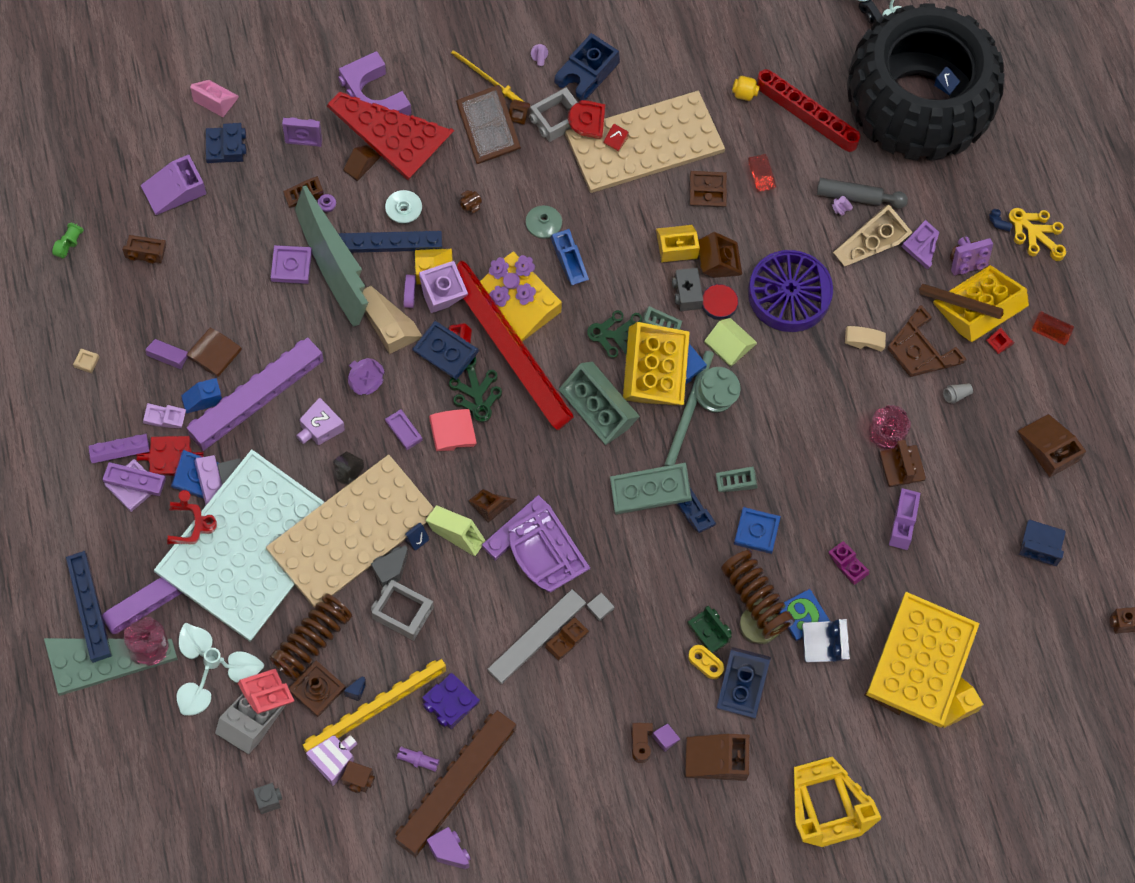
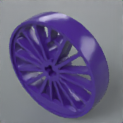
[748,250,833,332]

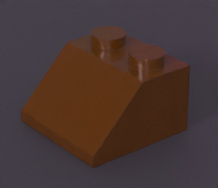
[698,232,742,278]

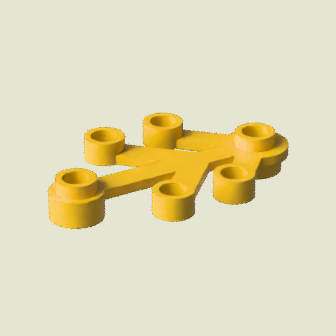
[1009,208,1066,261]

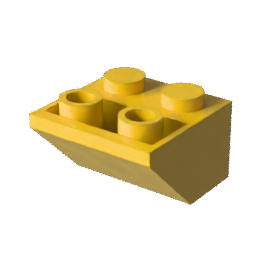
[656,225,700,262]

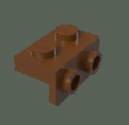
[122,235,166,264]

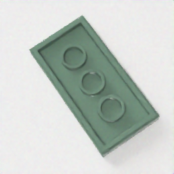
[610,463,692,514]

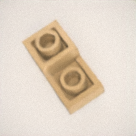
[845,326,886,351]

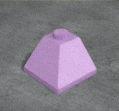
[419,261,468,313]

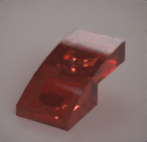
[748,154,776,192]

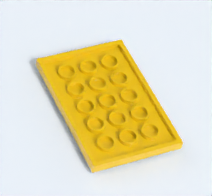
[866,592,980,728]

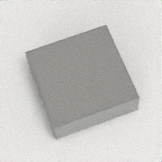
[586,593,614,621]

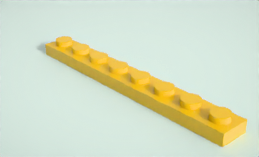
[303,659,446,752]

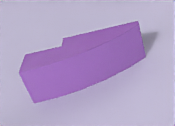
[889,488,921,550]

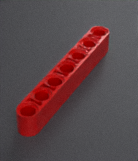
[757,69,860,152]

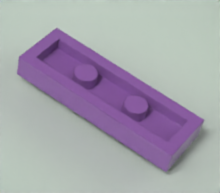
[89,434,150,463]
[103,462,166,496]

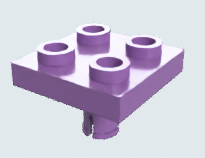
[951,237,993,275]

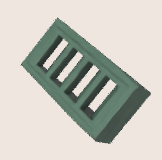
[641,306,682,330]
[716,467,758,492]

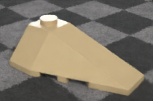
[833,205,913,267]
[363,286,422,354]

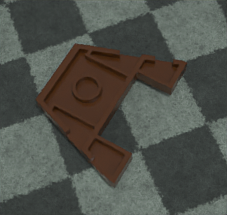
[887,305,966,377]

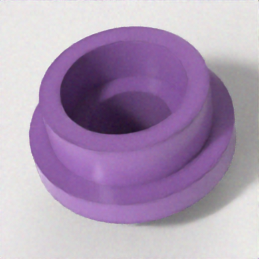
[318,194,336,212]

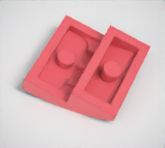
[429,409,477,451]
[238,668,294,714]

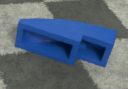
[550,229,589,286]

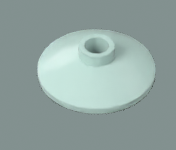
[385,190,422,223]

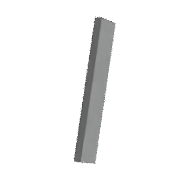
[488,589,586,685]

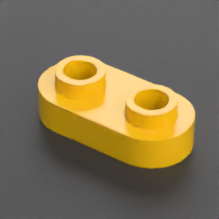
[688,645,724,679]

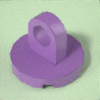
[348,358,384,395]

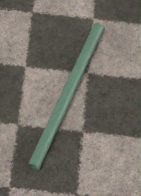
[664,351,714,466]

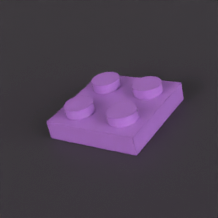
[282,117,322,147]
[271,245,312,284]

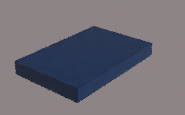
[412,321,479,380]

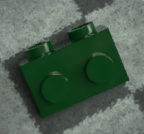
[687,606,732,654]

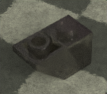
[333,451,364,484]

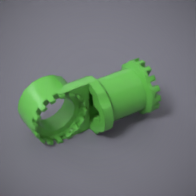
[52,222,84,258]

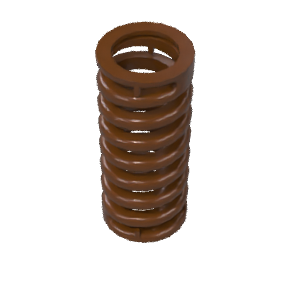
[721,550,795,639]
[269,593,352,681]

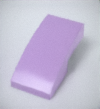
[143,403,186,428]

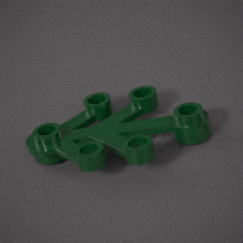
[587,310,642,359]
[449,357,502,422]

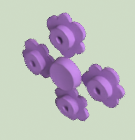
[489,255,536,307]

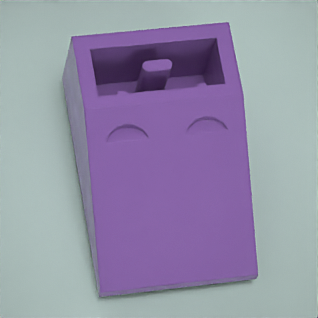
[141,155,206,215]

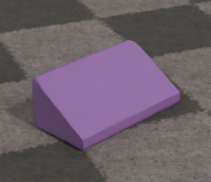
[145,339,188,369]

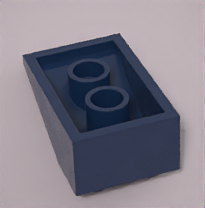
[717,647,771,718]

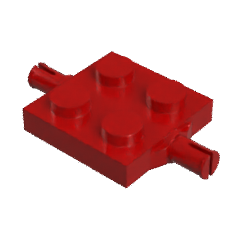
[137,436,204,476]

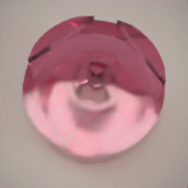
[869,405,911,449]
[124,617,169,666]

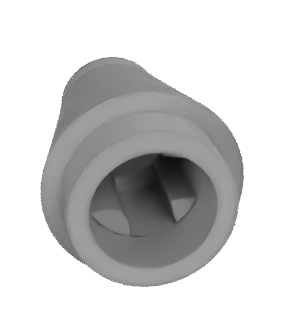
[943,383,973,403]

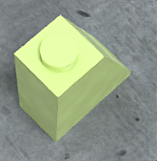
[426,505,485,556]

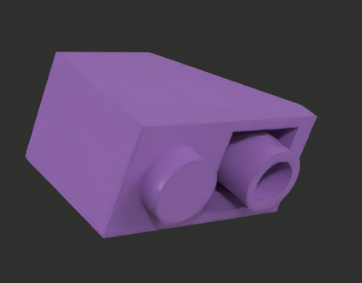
[427,827,471,869]

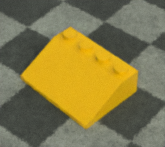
[480,251,562,342]
[933,265,1029,342]
[623,322,690,405]

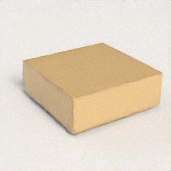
[73,349,99,373]

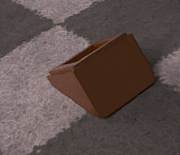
[509,99,530,125]

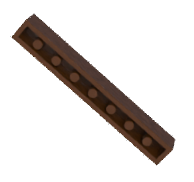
[395,710,516,858]

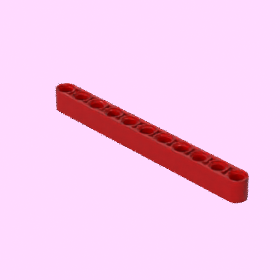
[456,261,574,430]

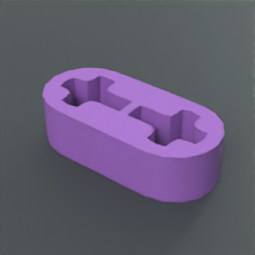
[404,274,416,308]

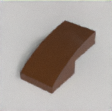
[545,618,589,661]

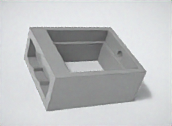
[529,87,578,142]
[371,580,434,641]

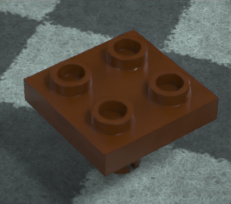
[289,660,346,717]

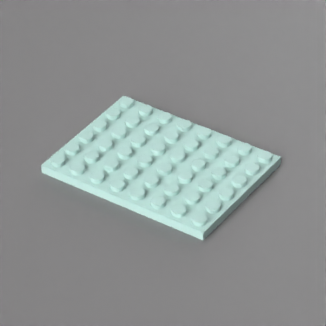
[154,449,325,642]

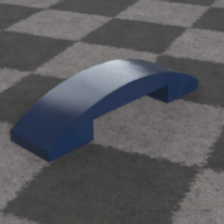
[676,488,716,533]

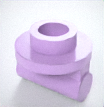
[530,44,548,66]
[832,196,853,216]

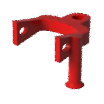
[167,490,217,544]

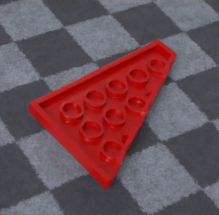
[327,92,454,180]

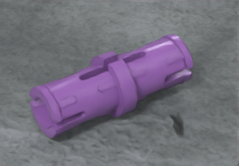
[397,746,440,772]

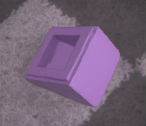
[652,724,680,752]

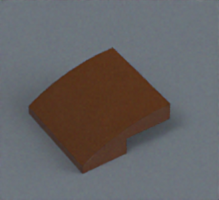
[690,171,727,207]
[186,327,242,377]

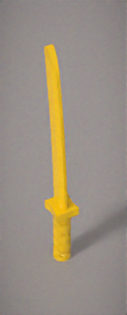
[451,51,525,102]

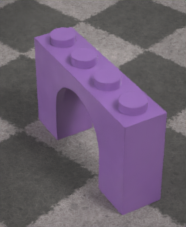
[338,51,411,116]

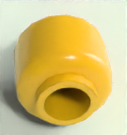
[732,76,759,101]

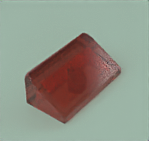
[1032,311,1074,345]

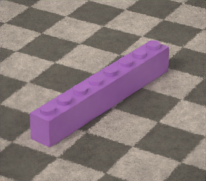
[187,338,323,451]

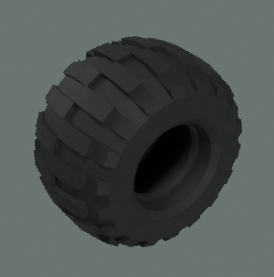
[847,3,1005,161]

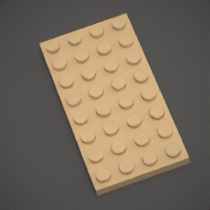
[565,91,725,193]
[266,455,434,608]

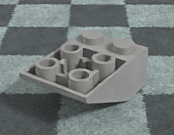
[215,693,286,754]

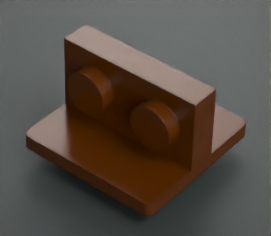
[880,440,926,487]

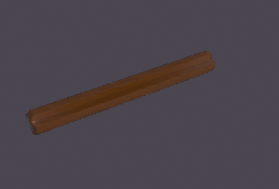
[919,284,1004,319]

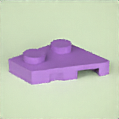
[901,220,939,270]

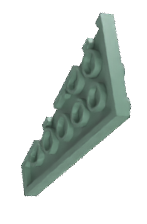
[44,638,178,696]

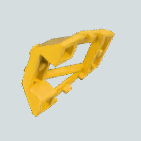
[794,757,881,847]

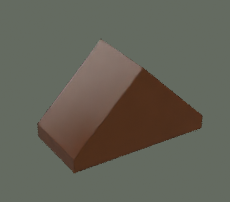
[343,145,381,181]

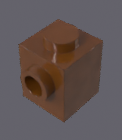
[1110,607,1135,634]
[341,761,375,793]

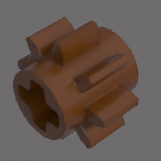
[459,190,482,213]

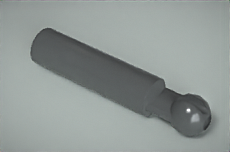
[817,177,908,209]

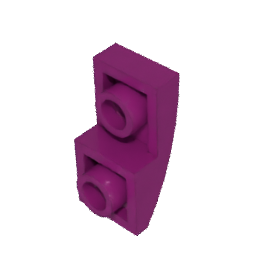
[828,541,869,585]

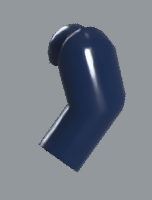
[989,209,1012,232]

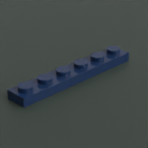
[338,231,442,253]
[66,551,112,663]

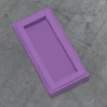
[385,410,423,450]

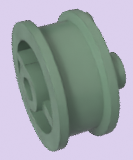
[695,367,741,412]

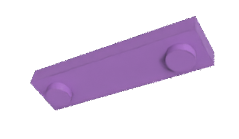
[482,495,552,560]

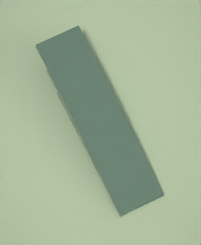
[295,186,369,327]

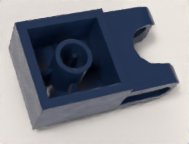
[554,33,620,101]

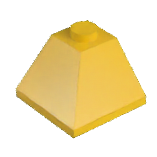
[415,249,452,285]
[943,677,984,728]

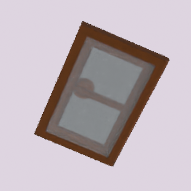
[456,84,521,164]

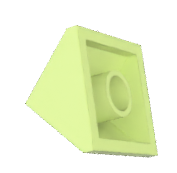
[704,318,757,367]

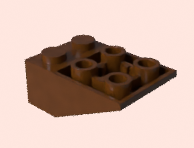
[1017,414,1086,478]
[685,734,750,781]

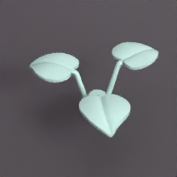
[177,623,264,716]

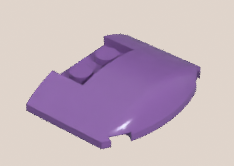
[508,504,590,593]

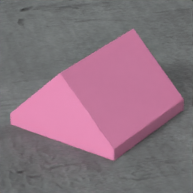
[190,80,238,117]

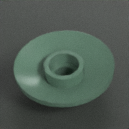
[526,205,562,239]

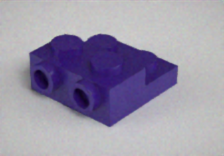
[422,673,480,729]

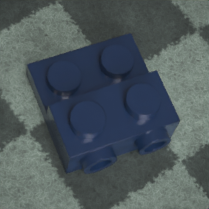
[206,123,246,163]

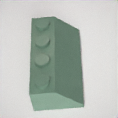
[559,362,640,445]

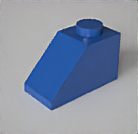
[181,378,222,414]

